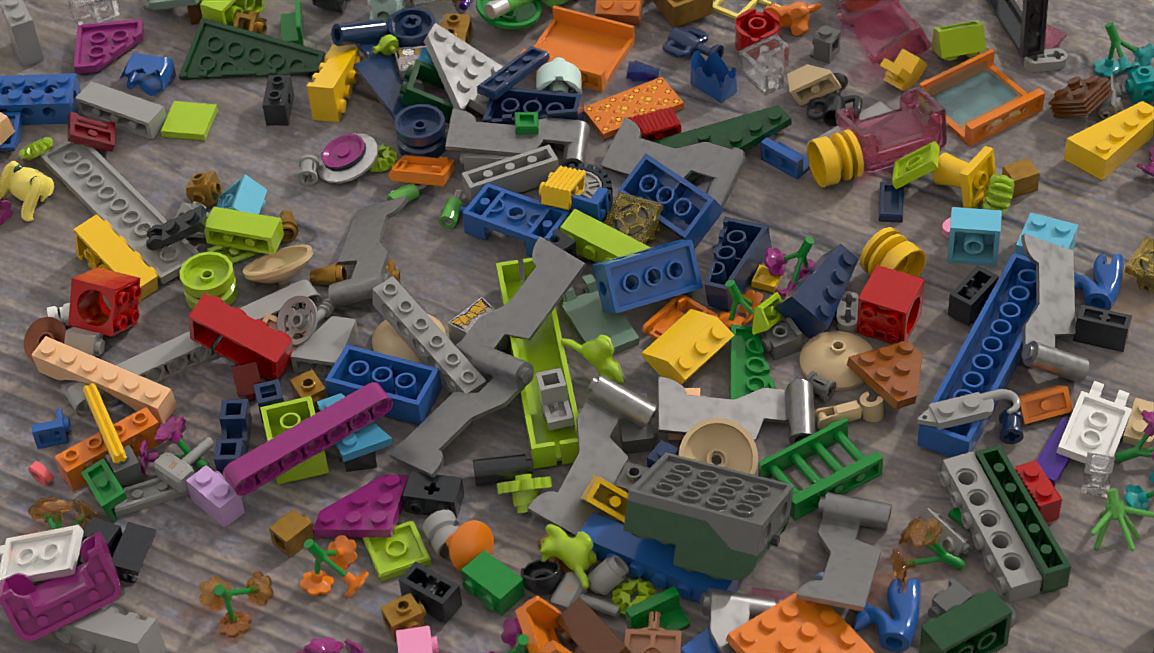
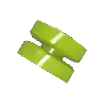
[179,251,238,309]

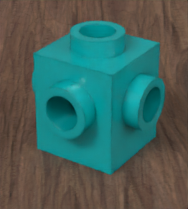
[1125,65,1154,105]

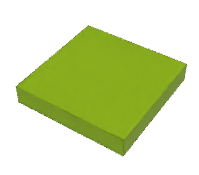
[161,101,218,140]
[892,141,940,189]
[363,520,432,583]

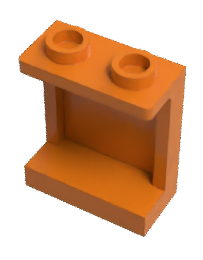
[515,596,572,653]

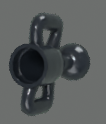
[807,73,863,126]

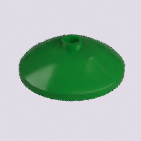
[476,0,541,30]

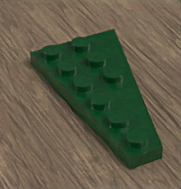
[179,18,326,80]
[652,105,792,183]

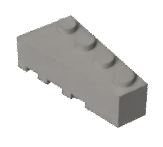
[55,606,166,653]

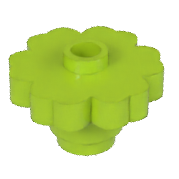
[497,474,552,513]

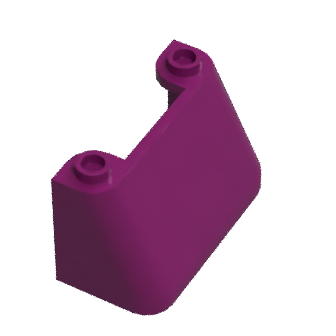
[0,531,121,641]

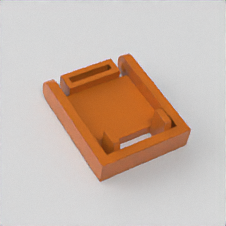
[389,155,455,186]
[642,294,719,340]

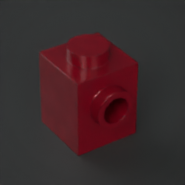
[231,360,262,400]

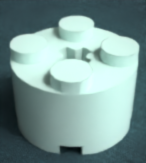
[536,57,582,94]

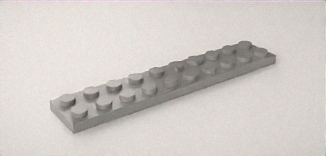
[40,141,200,284]

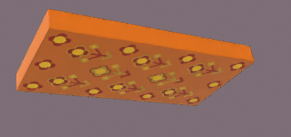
[584,77,684,140]

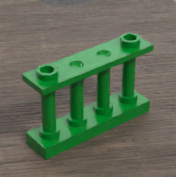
[758,417,883,521]

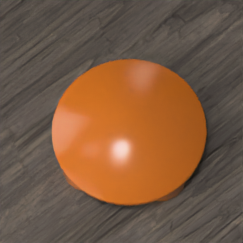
[446,520,494,573]

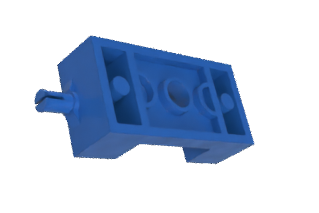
[460,183,570,257]

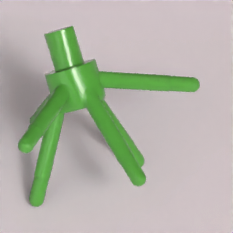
[1090,488,1154,551]

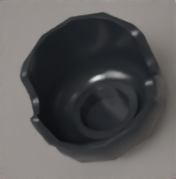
[521,560,562,595]

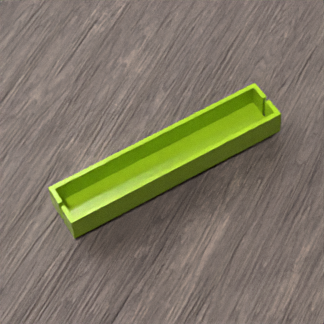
[496,258,578,469]

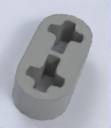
[1023,48,1067,72]
[836,291,859,333]

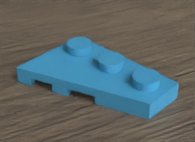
[317,393,393,462]

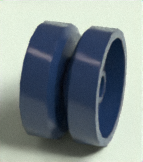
[387,7,436,48]
[394,104,447,158]

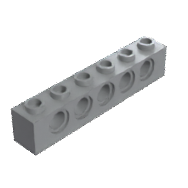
[372,276,486,394]
[939,451,1042,603]

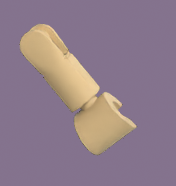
[814,391,885,430]

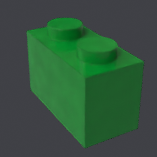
[461,550,525,615]

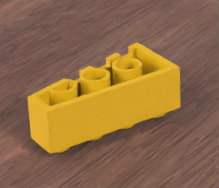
[307,44,363,122]
[1064,101,1154,181]
[74,214,159,302]

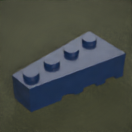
[483,87,584,125]
[704,216,772,311]
[774,244,859,339]

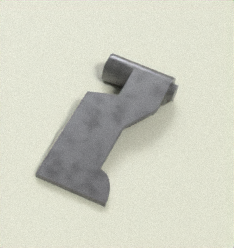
[456,237,586,383]
[527,374,657,536]
[658,377,815,445]
[796,492,892,611]

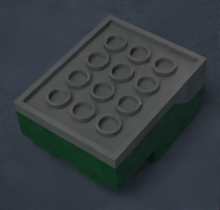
[623,452,794,580]

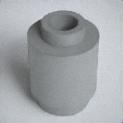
[588,555,629,595]

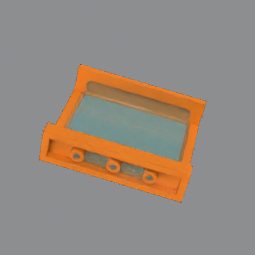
[919,49,1045,146]

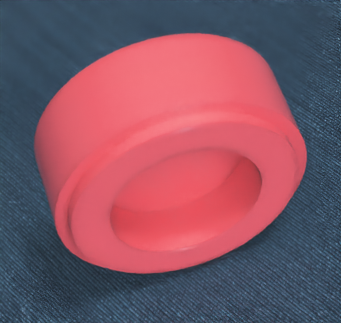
[28,461,54,486]

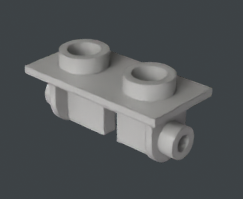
[1099,74,1124,119]
[917,508,972,557]

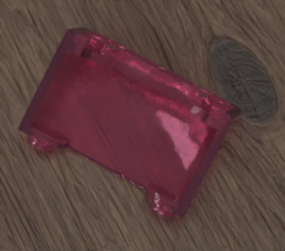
[835,0,933,65]
[835,86,947,172]

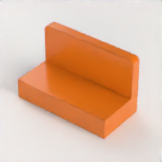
[1009,385,1073,424]

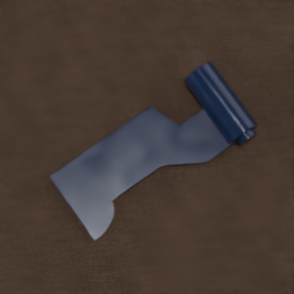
[331,19,407,120]

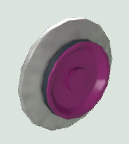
[316,133,378,184]

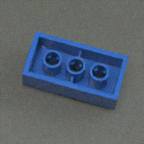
[617,153,725,248]
[325,344,442,425]

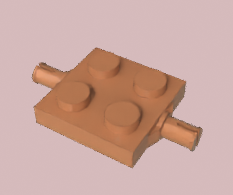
[624,611,682,653]

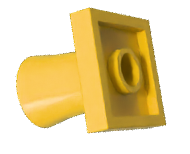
[933,146,996,209]

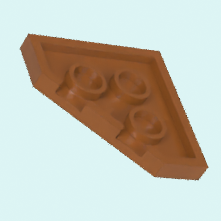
[847,340,923,410]

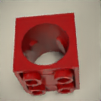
[856,265,925,344]
[68,267,142,337]

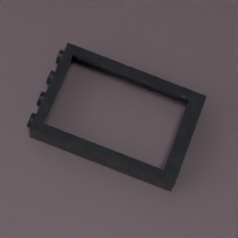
[986,0,1048,58]

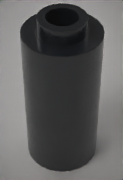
[473,454,533,486]

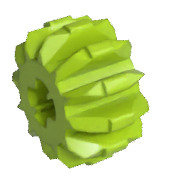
[982,174,1015,216]

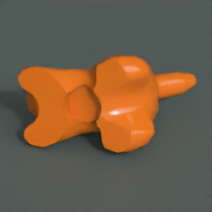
[764,2,822,36]

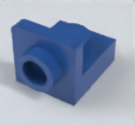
[31,409,72,449]

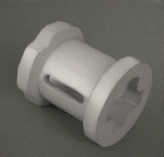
[297,155,319,185]

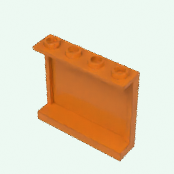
[520,6,635,92]

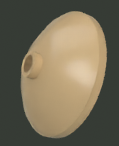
[243,245,313,285]
[372,314,446,364]
[799,331,874,391]
[678,418,758,475]

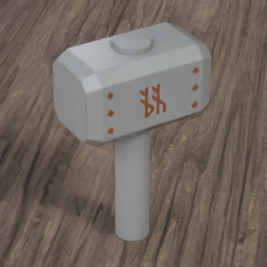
[153,437,215,492]
[551,571,621,617]

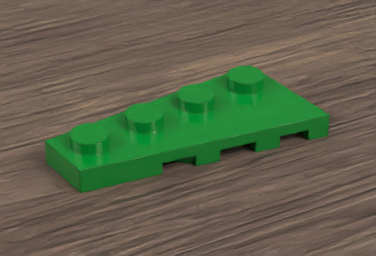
[729,324,776,399]

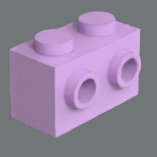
[186,465,245,528]

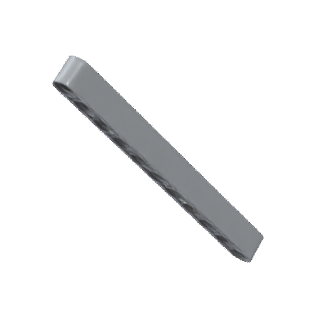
[66,280,322,416]

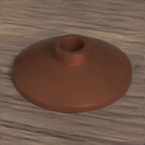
[24,317,67,363]

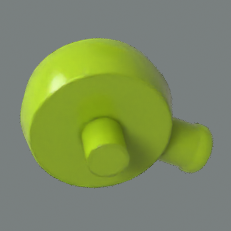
[372,35,399,55]

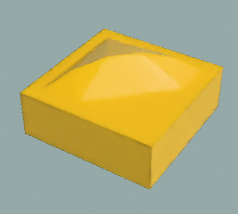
[751,264,783,293]

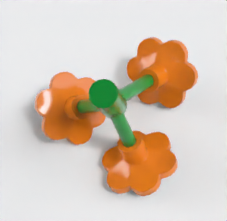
[300,535,369,598]

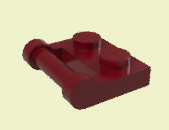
[67,112,115,152]

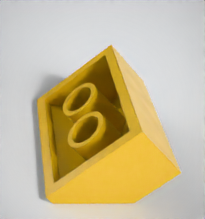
[640,309,734,385]

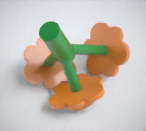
[718,280,764,329]

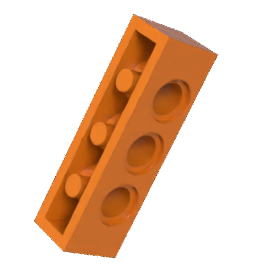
[54,407,163,492]

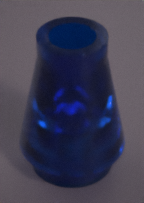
[626,60,660,82]

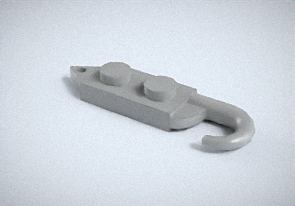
[917,389,1021,430]

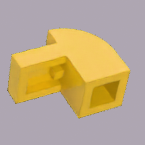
[880,48,928,91]

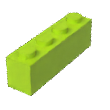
[560,209,651,277]

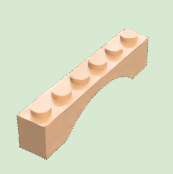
[32,336,177,424]

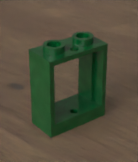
[399,59,454,124]

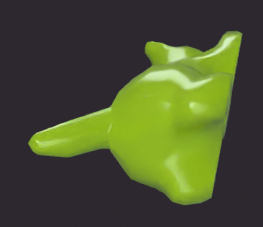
[561,335,625,384]
[540,524,597,589]

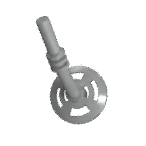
[277,295,336,345]

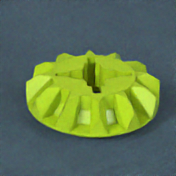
[18,137,54,160]
[368,143,397,172]
[612,577,656,615]

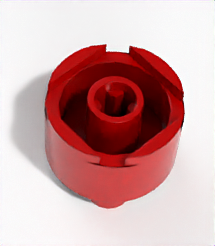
[735,9,780,62]

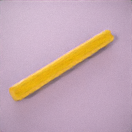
[83,383,127,464]

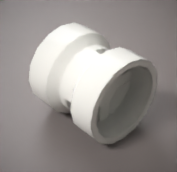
[47,303,72,327]

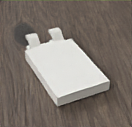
[1056,381,1132,472]
[0,525,84,582]

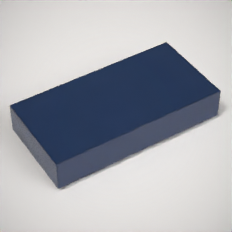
[879,182,904,222]

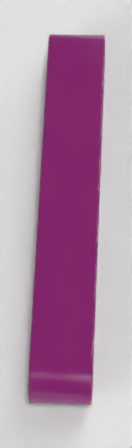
[223,382,393,496]

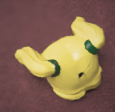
[0,161,54,222]

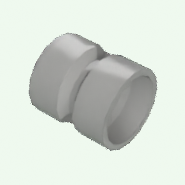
[422,510,460,561]

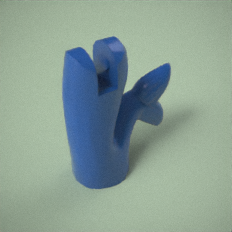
[1074,254,1124,310]
[853,579,921,652]

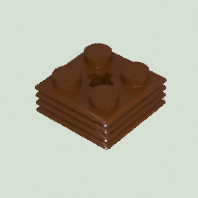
[1049,75,1114,117]

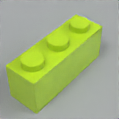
[204,207,284,255]

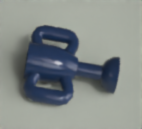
[662,27,724,58]

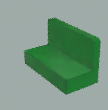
[281,0,304,46]
[81,458,128,522]
[625,586,690,631]

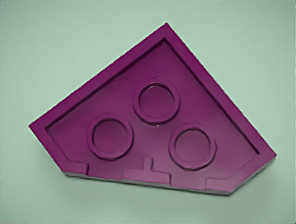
[74,19,144,74]
[313,474,409,538]

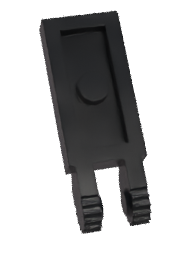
[146,205,207,251]

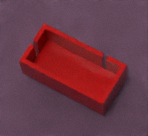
[188,293,292,381]

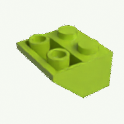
[931,20,987,61]

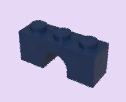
[214,399,252,475]

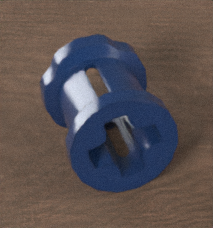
[999,409,1024,444]

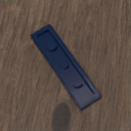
[477,46,550,100]

